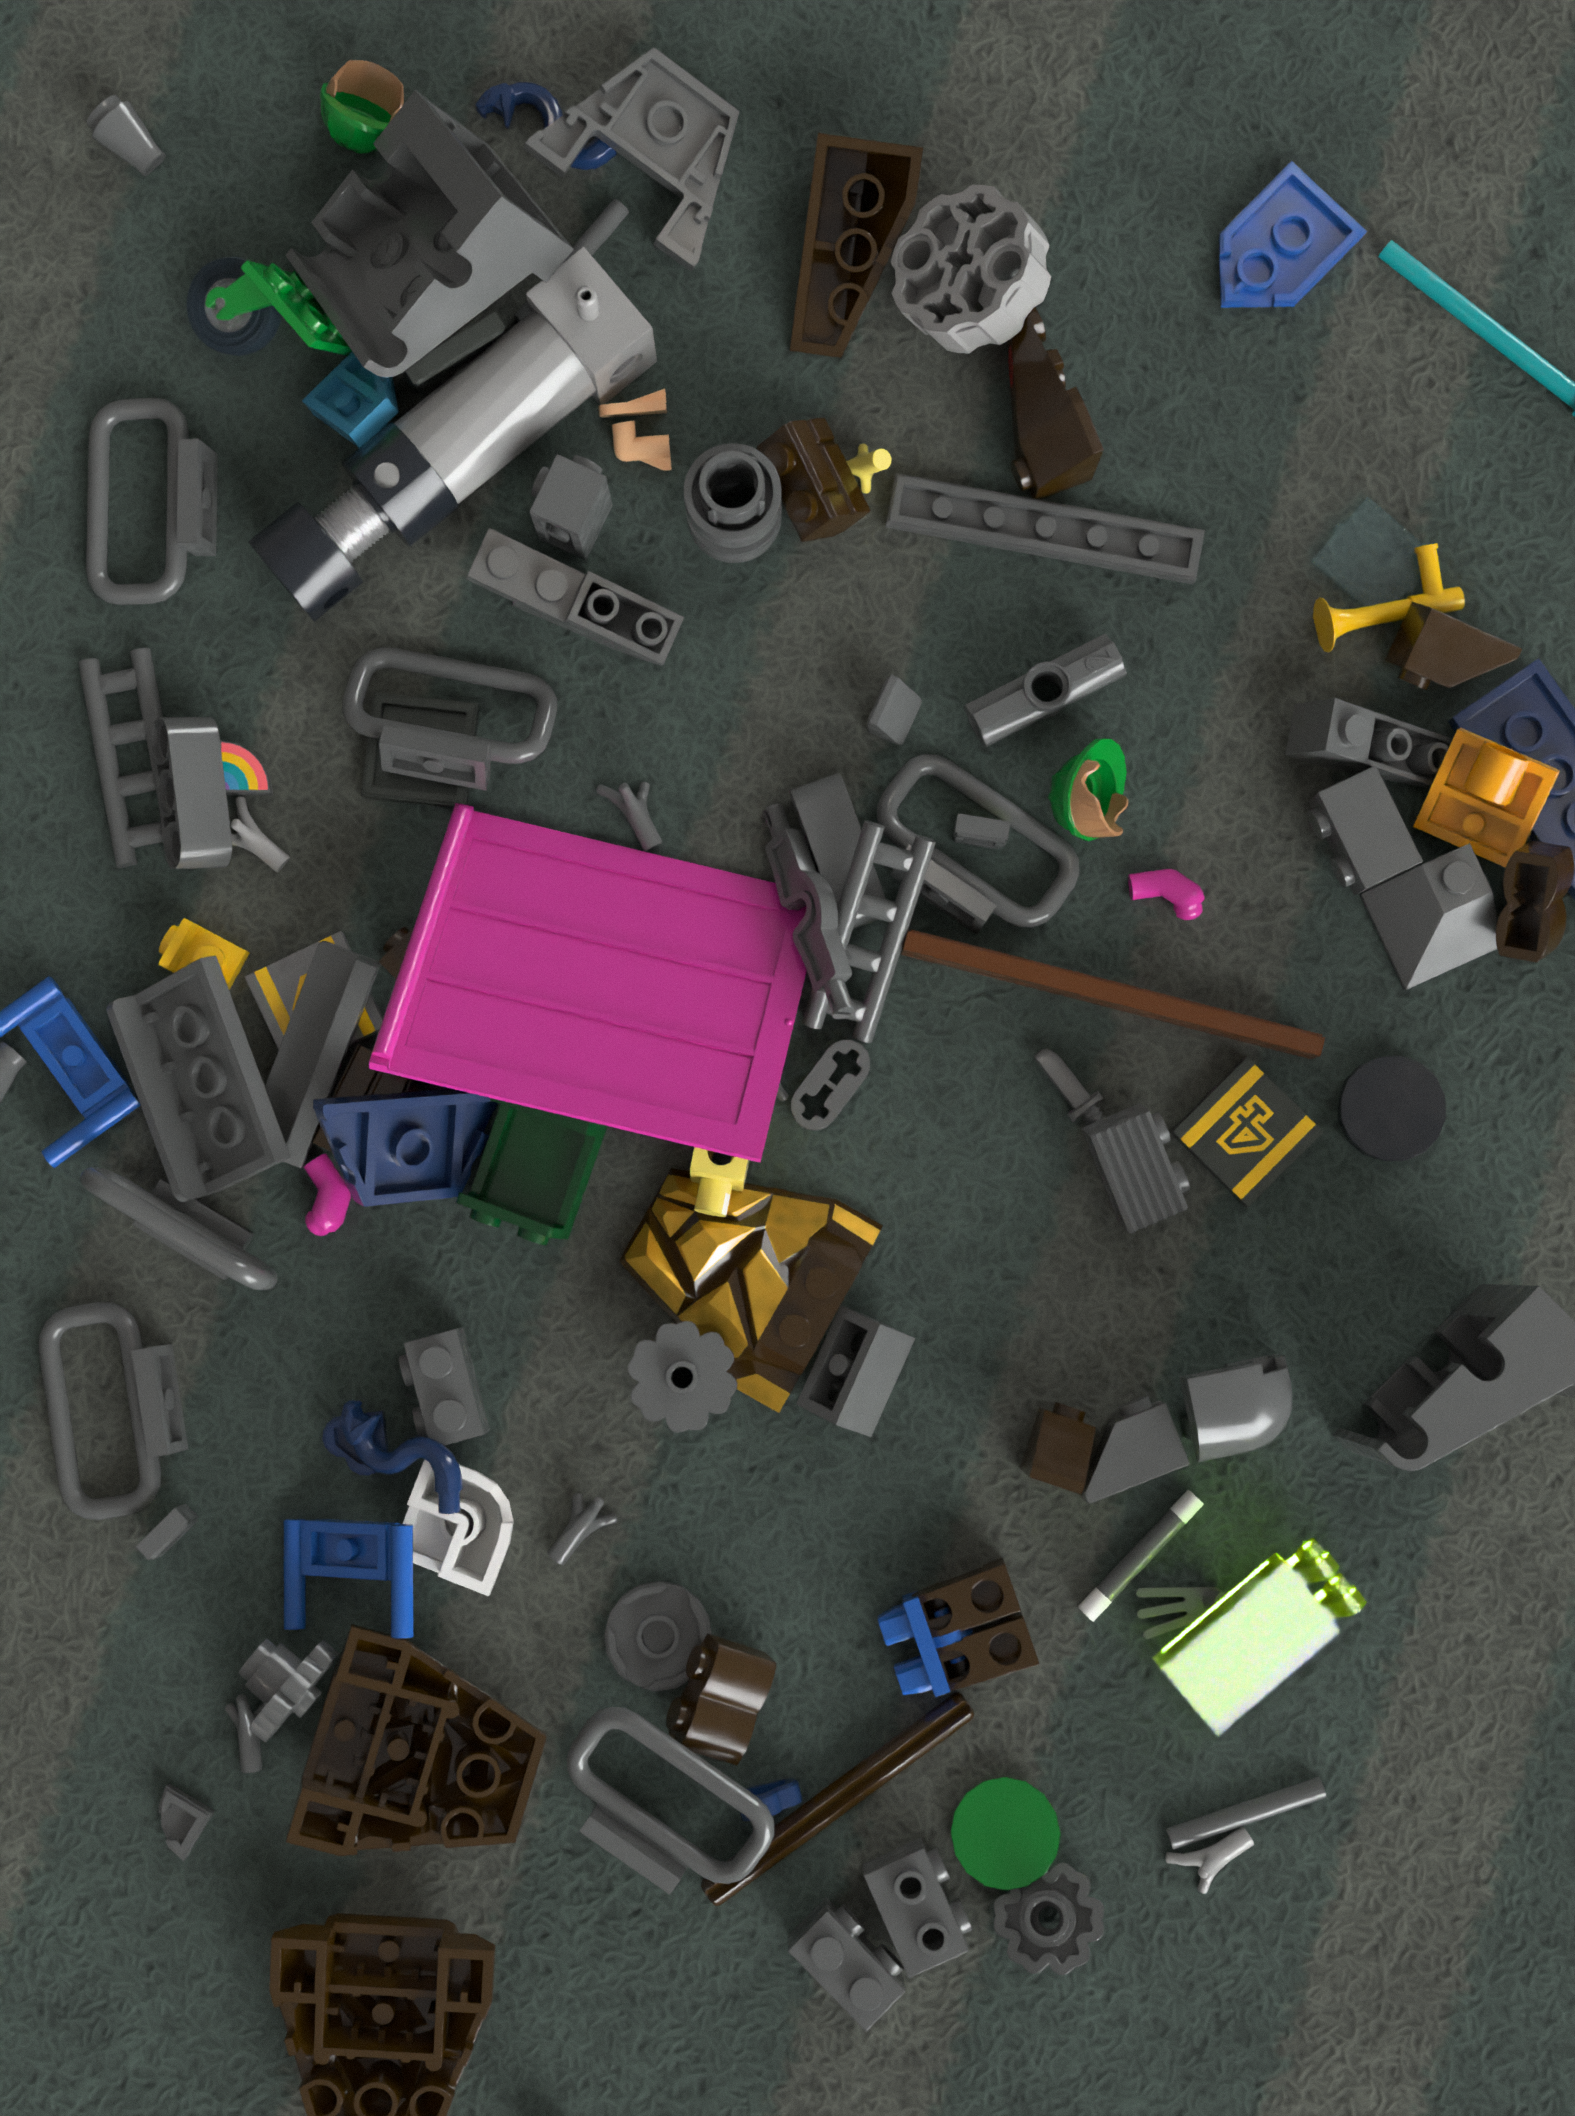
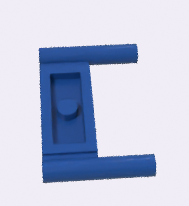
[0,976,141,1168]
[284,1519,413,1638]

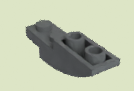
[466,528,684,666]

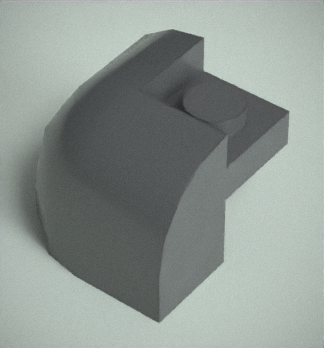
[1179,1353,1292,1463]

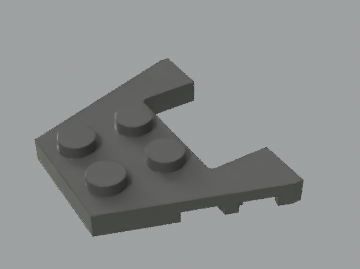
[523,47,740,272]

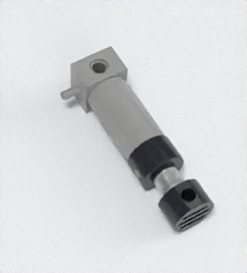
[248,247,657,622]

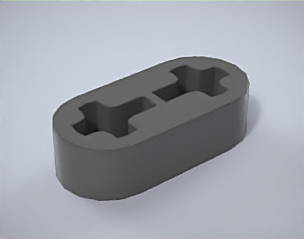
[791,1040,870,1131]

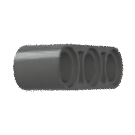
[152,717,232,869]
[789,773,886,929]

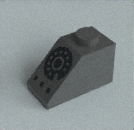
[1082,1395,1190,1504]

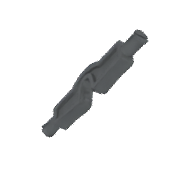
[762,804,855,1019]

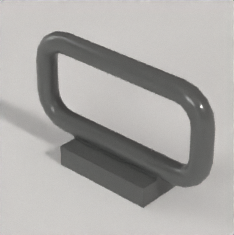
[86,397,218,605]
[342,647,557,791]
[877,754,1079,935]
[80,1167,278,1290]
[38,1302,188,1520]
[566,1707,774,1895]

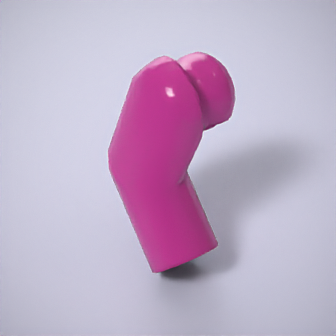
[1128,869,1205,920]
[304,1153,351,1236]

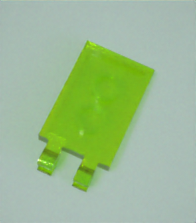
[1152,1538,1367,1737]

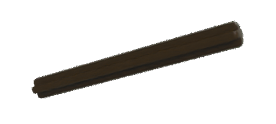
[701,1692,974,1906]

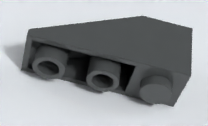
[1285,698,1453,788]

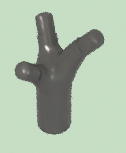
[596,782,663,852]
[547,1493,617,1566]
[225,1694,266,1773]

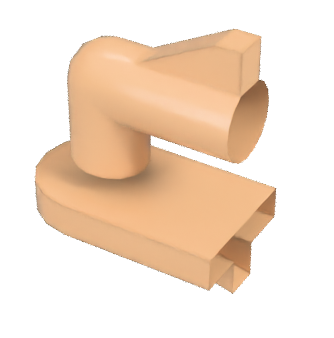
[598,389,672,471]

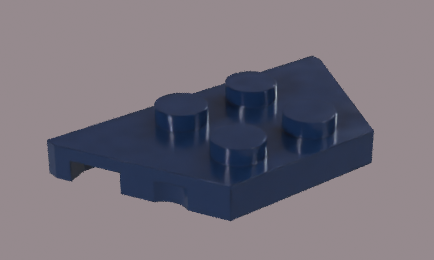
[313,1089,501,1207]

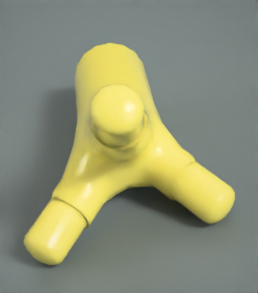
[846,444,891,494]

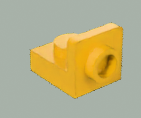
[159,918,250,990]

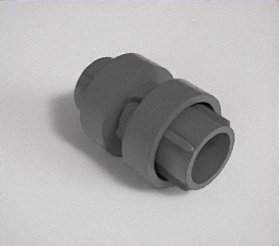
[684,443,782,563]

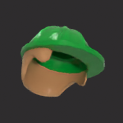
[319,60,404,154]
[1048,738,1128,842]

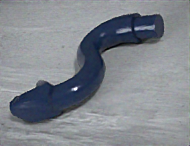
[475,82,617,170]
[340,1400,463,1514]

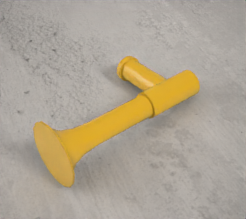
[1313,543,1465,653]

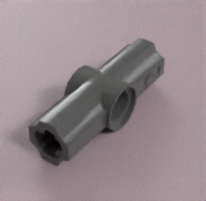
[964,633,1127,748]

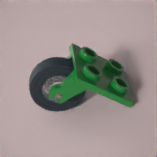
[187,257,352,356]

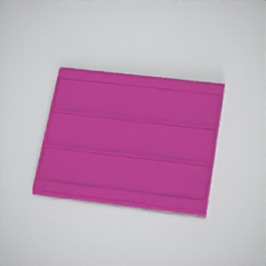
[369,803,807,1163]

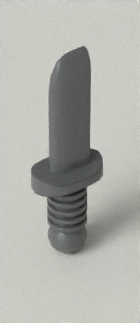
[1033,1048,1106,1125]

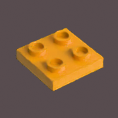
[1413,728,1560,868]

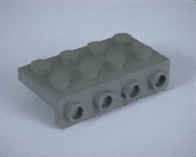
[106,956,291,1202]

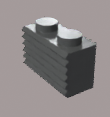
[1081,1103,1190,1233]

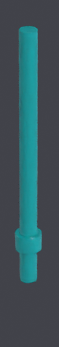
[1378,240,1575,417]

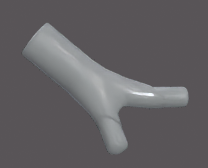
[230,797,291,873]
[1165,1826,1254,1894]

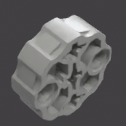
[891,185,1051,354]

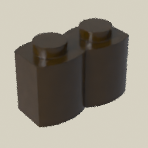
[1496,841,1574,963]
[666,1633,777,1766]

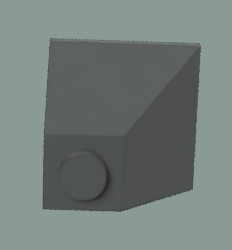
[1360,843,1498,991]

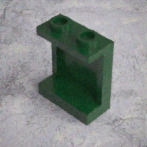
[456,1098,607,1245]

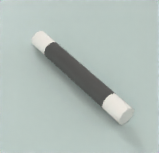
[1078,1490,1204,1622]

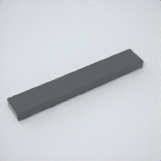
[886,473,1205,585]

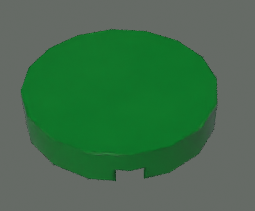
[951,1777,1061,1890]

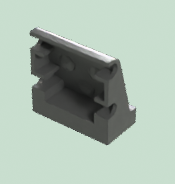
[285,90,574,377]
[1333,1284,1575,1471]

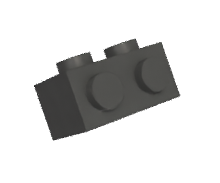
[530,454,613,561]
[1307,766,1423,896]
[796,1305,915,1437]
[399,1327,490,1445]
[862,1838,973,1978]
[788,1897,906,2032]

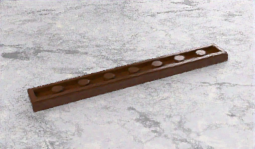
[901,929,1325,1059]

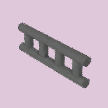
[78,648,163,868]
[802,821,936,1043]

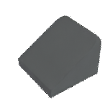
[866,674,922,745]

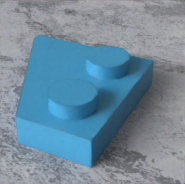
[302,351,398,448]

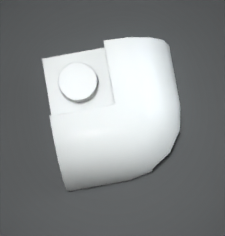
[403,1459,514,1596]

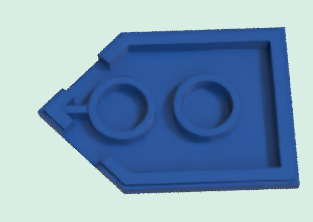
[1219,161,1367,308]

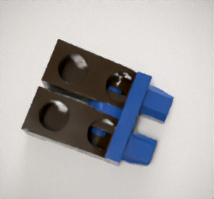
[878,1557,1040,1697]

